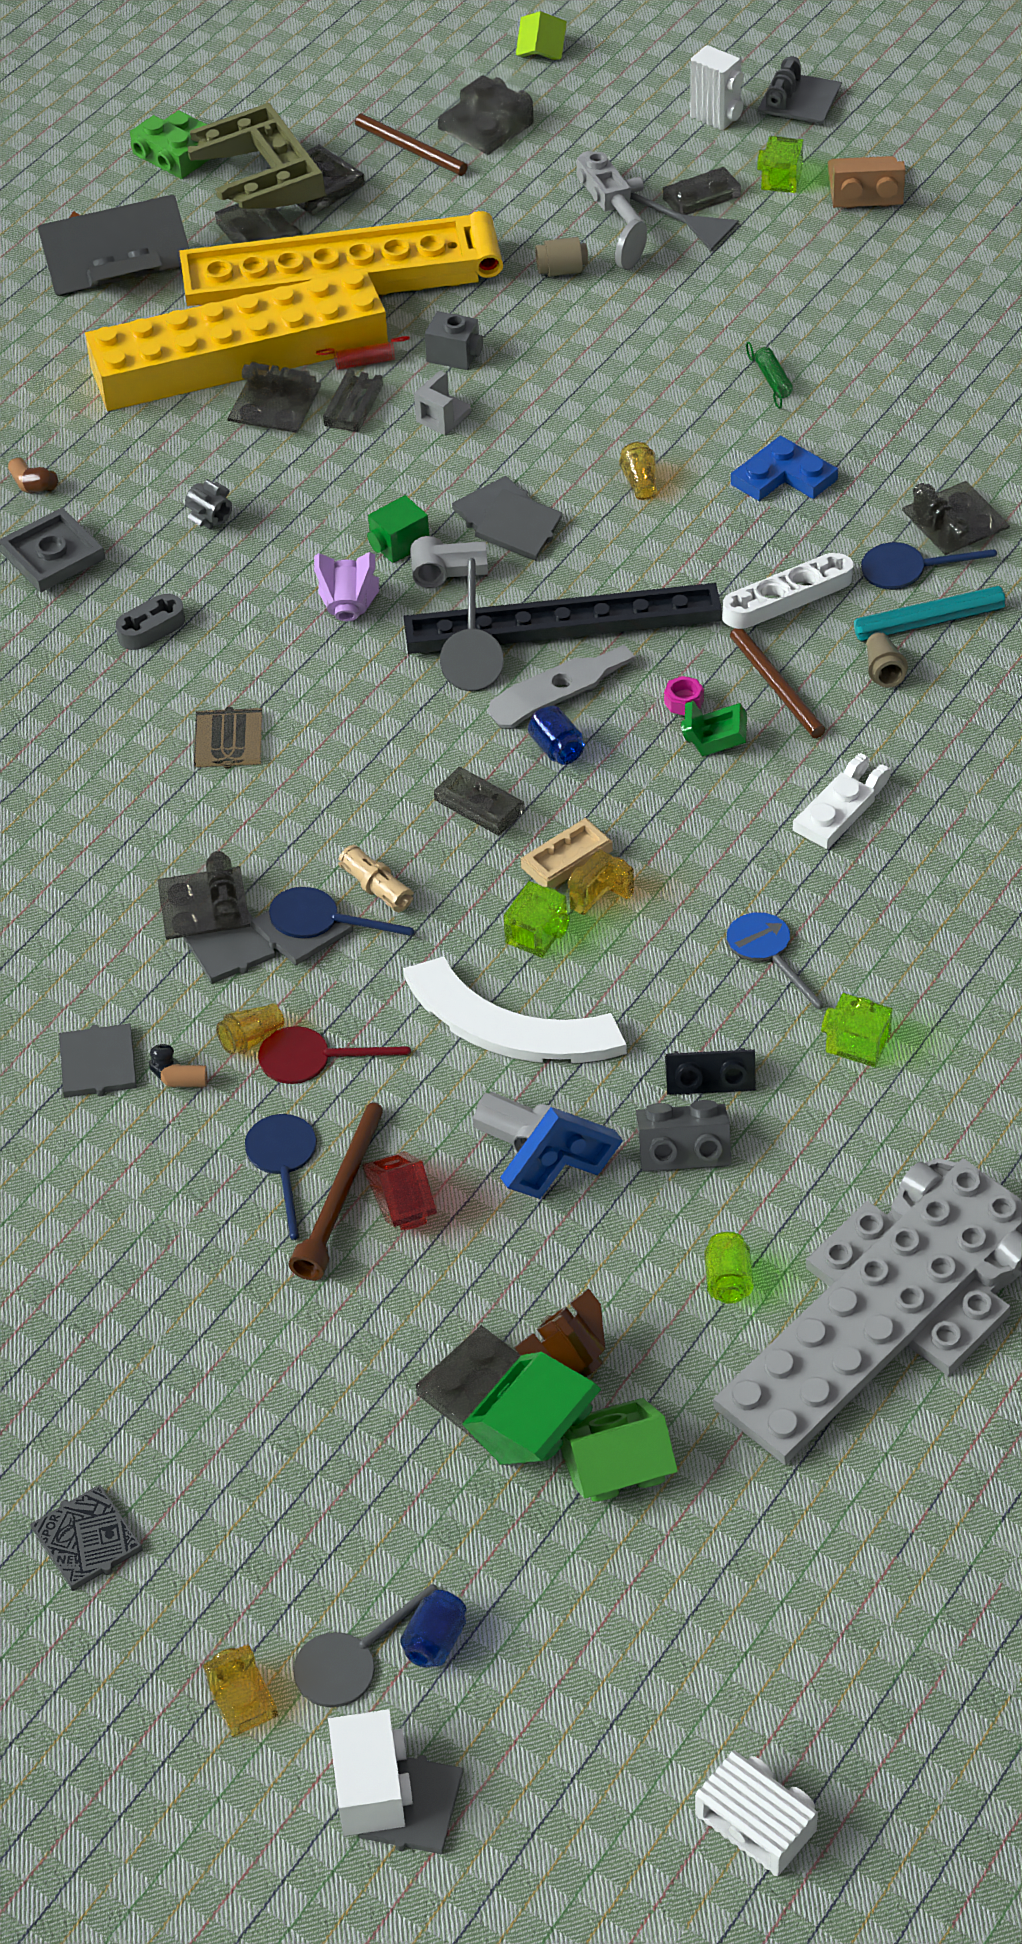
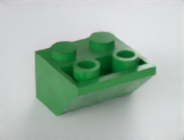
[462,1352,601,1465]

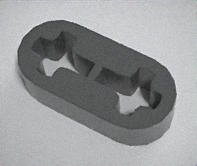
[116,594,185,650]

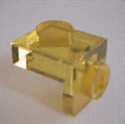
[568,849,634,916]

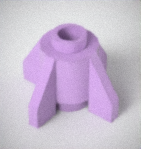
[314,552,379,621]

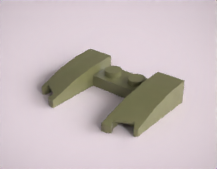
[188,103,326,209]

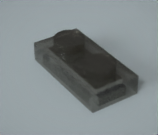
[663,167,741,215]

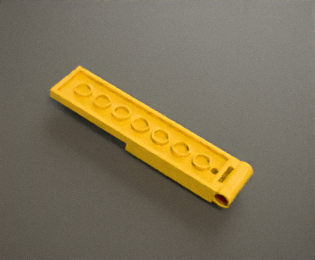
[179,211,503,306]

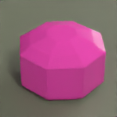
[664,676,704,716]

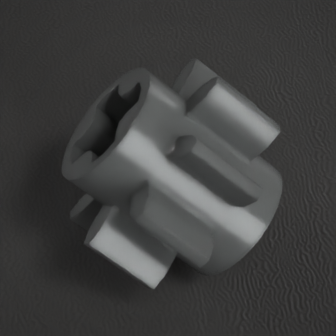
[185,479,232,529]

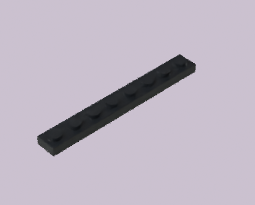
[403,583,722,654]

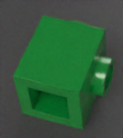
[367,495,429,563]

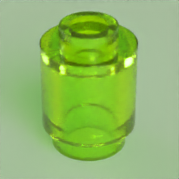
[704,1232,754,1304]

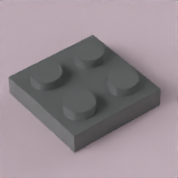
[0,507,105,593]

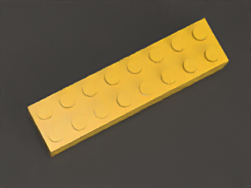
[85,268,388,411]

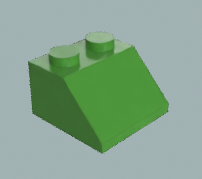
[560,1398,678,1501]

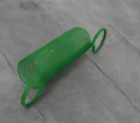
[746,342,793,409]

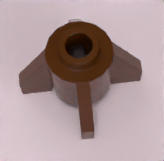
[514,1289,606,1377]

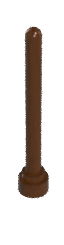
[288,1102,383,1281]

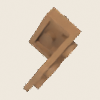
[828,156,905,208]

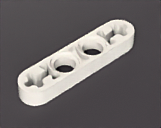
[722,553,853,629]

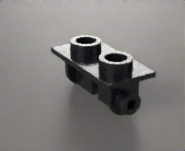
[665,1048,756,1095]

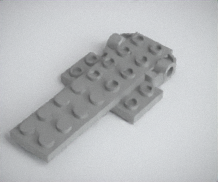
[713,1158,1022,1465]

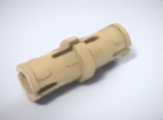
[338,844,414,913]

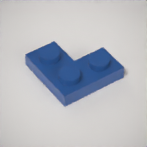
[731,435,838,501]
[500,1107,623,1199]

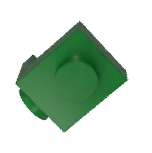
[681,701,747,757]

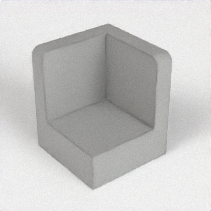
[414,370,471,435]

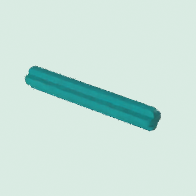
[854,586,1006,641]

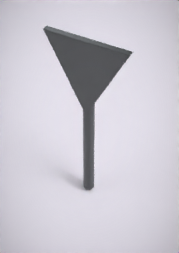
[630,193,739,251]

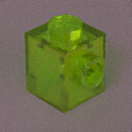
[757,136,804,193]
[504,881,570,958]
[821,993,893,1068]

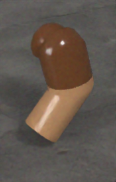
[8,458,58,493]

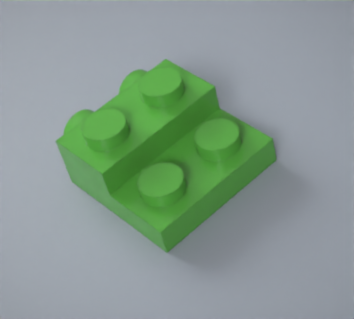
[130,110,210,179]

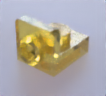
[203,1644,278,1737]

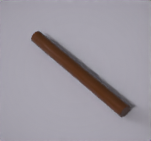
[355,113,468,176]
[730,628,826,739]

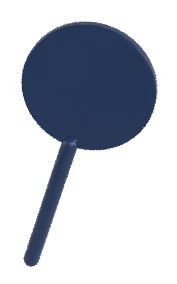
[861,542,997,589]
[269,887,415,938]
[245,1114,316,1240]

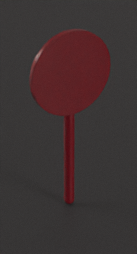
[258,1026,411,1084]

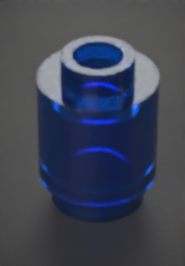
[528,706,585,765]
[400,1590,467,1668]

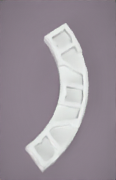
[403,956,627,1063]

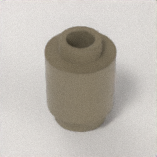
[535,237,588,277]

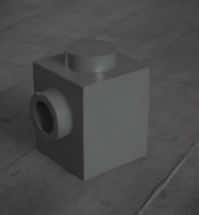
[425,311,483,370]

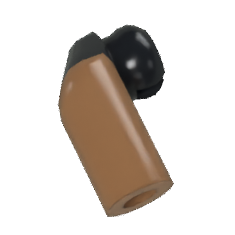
[148,1044,208,1087]

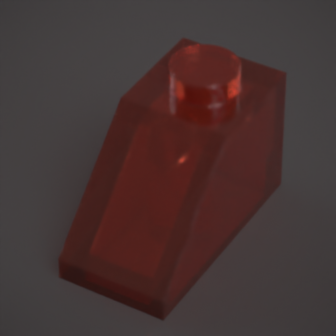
[362,1151,437,1230]

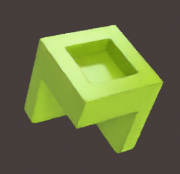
[516,11,567,60]

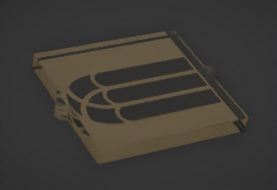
[194,707,263,769]

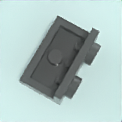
[635,1100,731,1171]

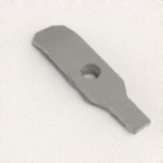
[488,645,635,728]

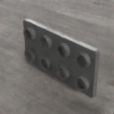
[38,195,189,296]

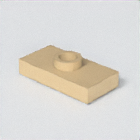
[521,818,613,892]

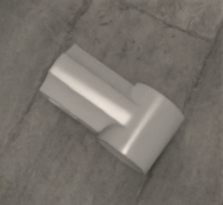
[410,536,488,588]
[473,1091,554,1153]

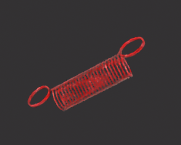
[316,336,410,370]

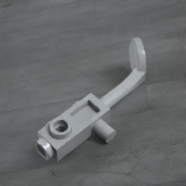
[577,151,647,270]

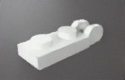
[793,753,891,849]

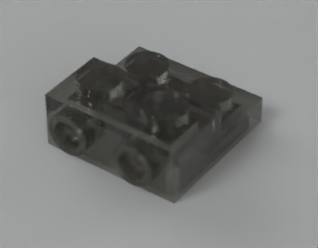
[437,75,534,155]

